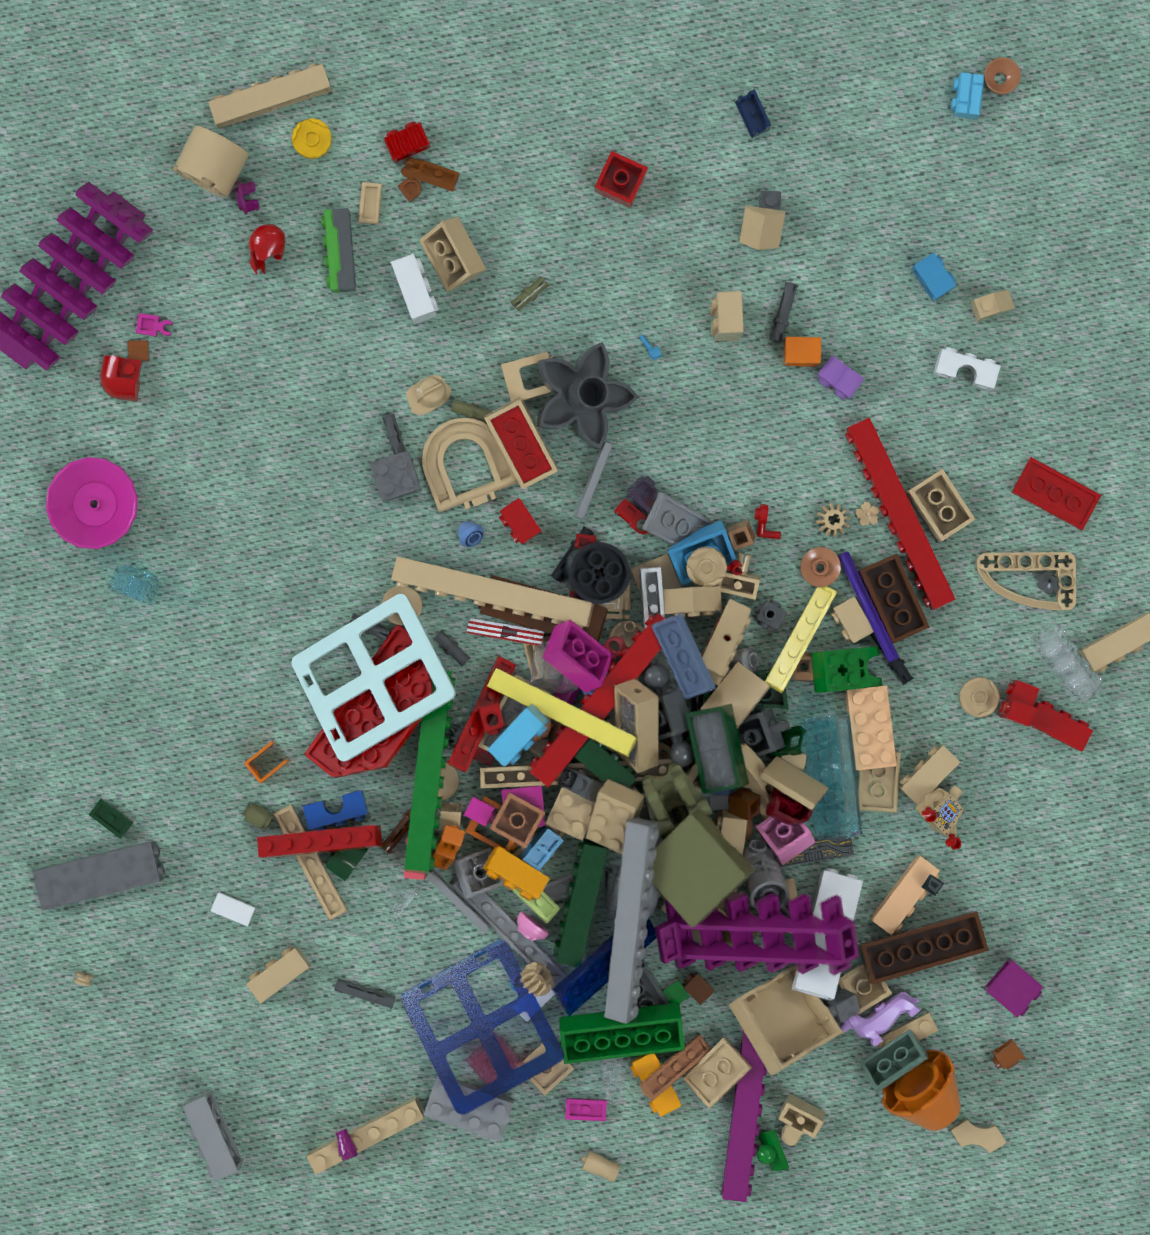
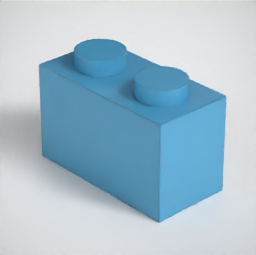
[911,253,956,302]

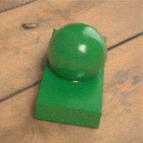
[757,1130,789,1171]

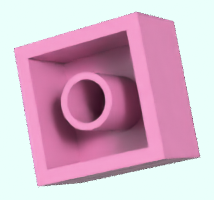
[756,817,815,865]

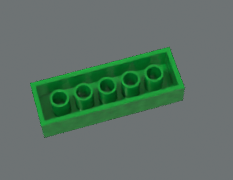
[559,1003,685,1064]

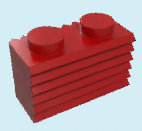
[384,121,431,163]

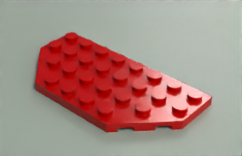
[304,625,433,778]

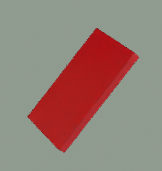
[1011,457,1101,531]

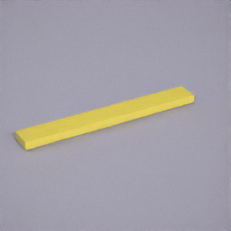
[487,668,637,756]

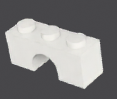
[933,347,1001,391]

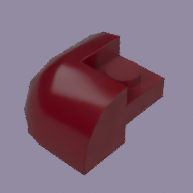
[765,787,814,826]

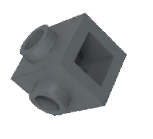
[754,599,787,630]

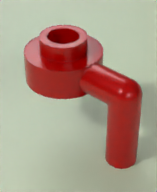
[754,504,781,540]

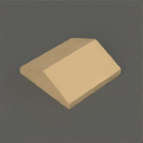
[739,205,785,250]
[838,964,892,1015]

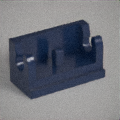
[735,89,771,138]

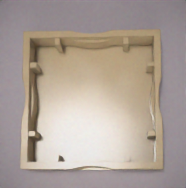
[729,964,842,1076]

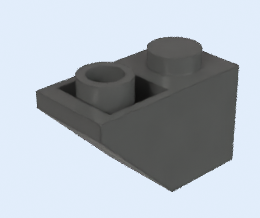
[558,766,604,803]

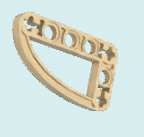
[976,552,1076,610]

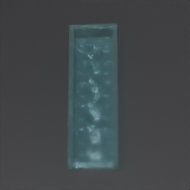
[802,713,863,839]

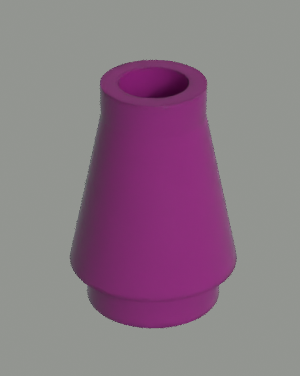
[335,1129,358,1161]

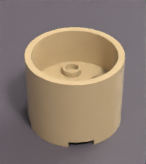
[173,125,249,198]

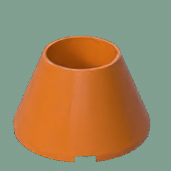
[881,1050,961,1131]

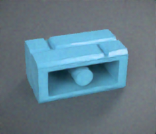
[950,72,984,119]

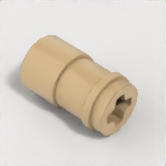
[581,1150,621,1182]

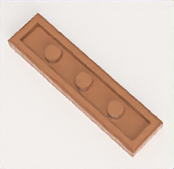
[639,1034,711,1101]

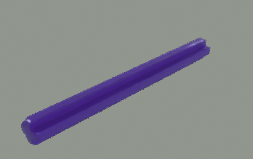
[838,552,899,662]

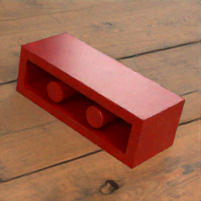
[1030,700,1094,752]

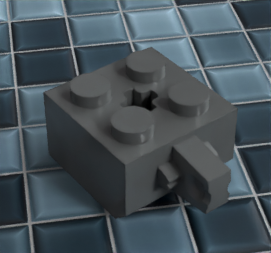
[737,709,790,756]

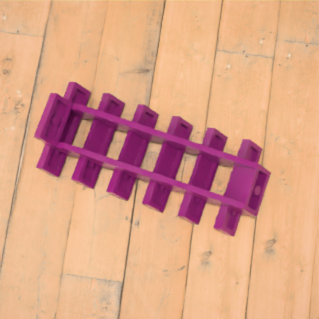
[0,182,153,371]
[655,892,859,976]

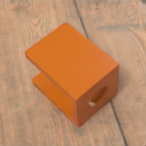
[783,337,821,367]
[244,740,291,784]

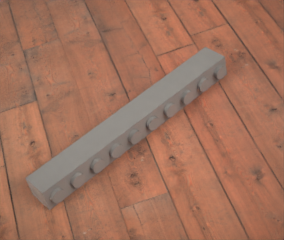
[605,817,659,1024]

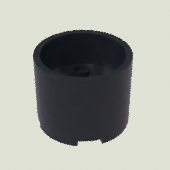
[563,541,631,604]

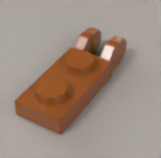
[401,158,460,192]

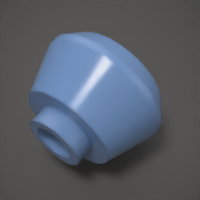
[458,521,484,547]

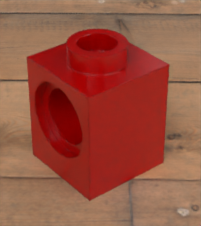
[478,703,505,736]

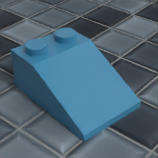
[667,520,737,585]

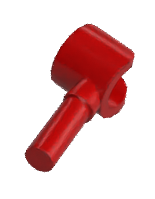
[727,560,743,575]

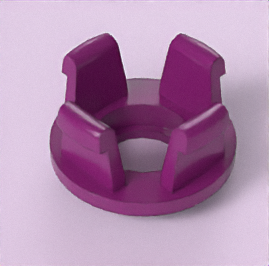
[235,181,260,215]

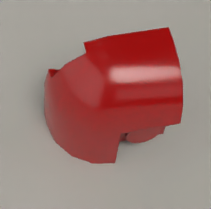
[100,355,142,402]

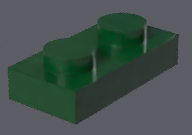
[89,798,134,839]

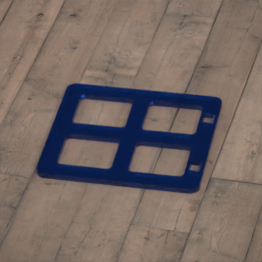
[401,940,564,1115]

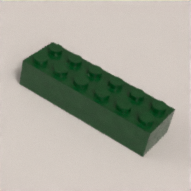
[553,838,608,968]

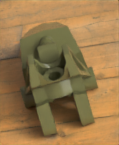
[643,762,714,841]

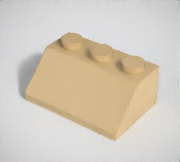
[419,217,486,292]

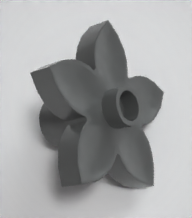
[537,342,639,449]

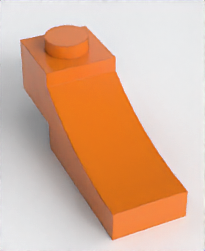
[432,825,465,871]

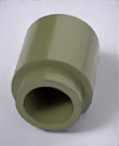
[242,803,274,830]

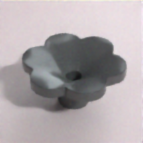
[1037,571,1060,595]

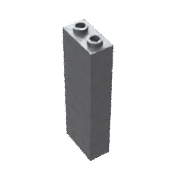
[33,841,165,911]

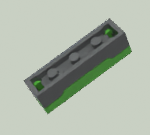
[321,208,356,293]

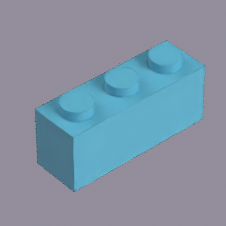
[487,704,550,767]

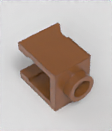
[992,1039,1026,1070]

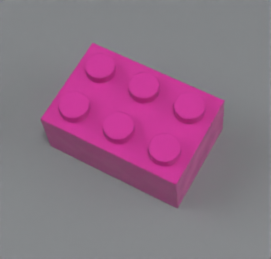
[542,619,613,693]

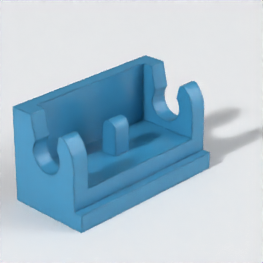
[520,825,564,871]

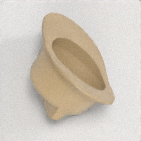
[406,375,451,415]

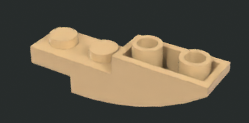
[741,743,774,819]

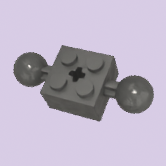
[643,663,695,766]

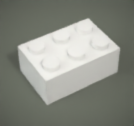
[391,254,439,325]

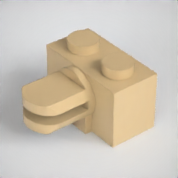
[778,1093,825,1146]

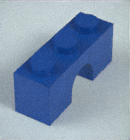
[303,790,369,831]

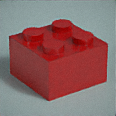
[594,151,648,209]

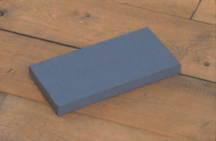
[651,613,716,699]

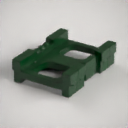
[765,725,806,759]

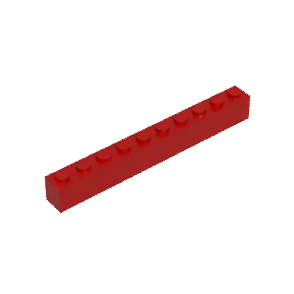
[845,417,956,610]
[529,613,665,788]

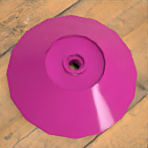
[46,457,138,549]

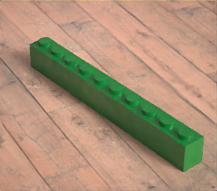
[404,671,456,874]

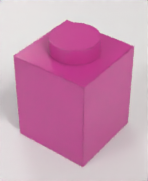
[464,796,497,826]

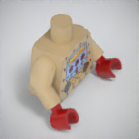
[915,785,963,850]

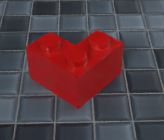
[998,680,1040,727]

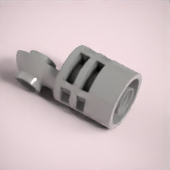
[743,839,789,910]

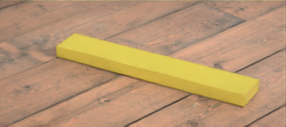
[765,586,837,693]

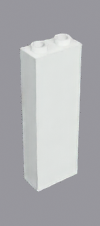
[791,868,863,1001]

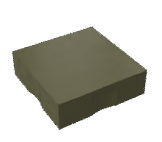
[651,808,756,928]

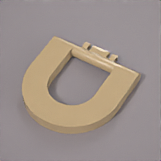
[422,418,518,513]

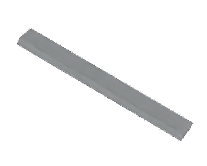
[451,879,578,1000]

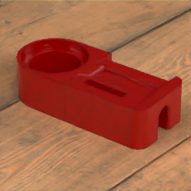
[614,499,648,535]

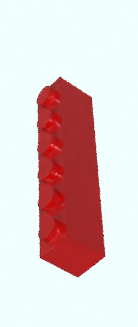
[257,825,382,859]

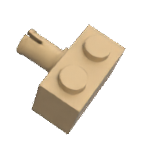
[717,552,761,600]

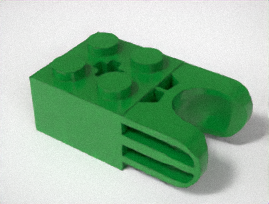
[811,646,883,693]

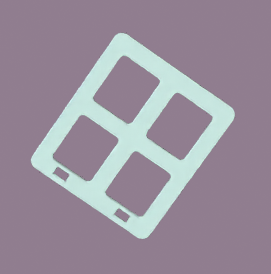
[291,594,456,761]

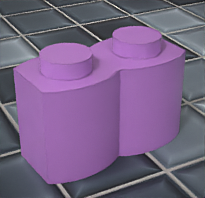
[817,356,864,400]

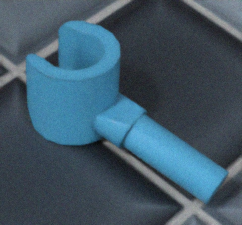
[639,335,661,360]

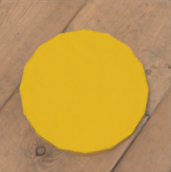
[292,118,332,159]

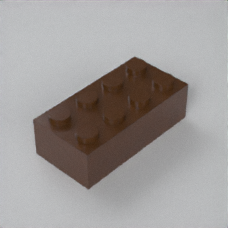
[858,554,930,644]

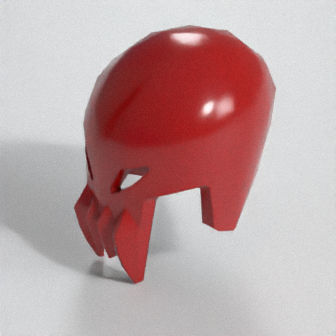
[248,224,286,274]

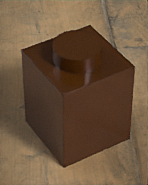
[728,787,761,820]
[683,972,715,1005]

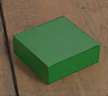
[662,979,690,1004]

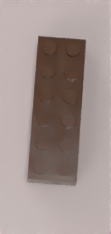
[858,911,989,985]

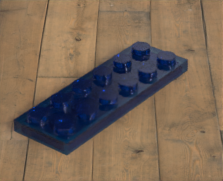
[552,918,657,1016]

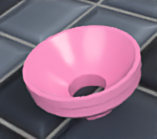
[517,911,550,941]

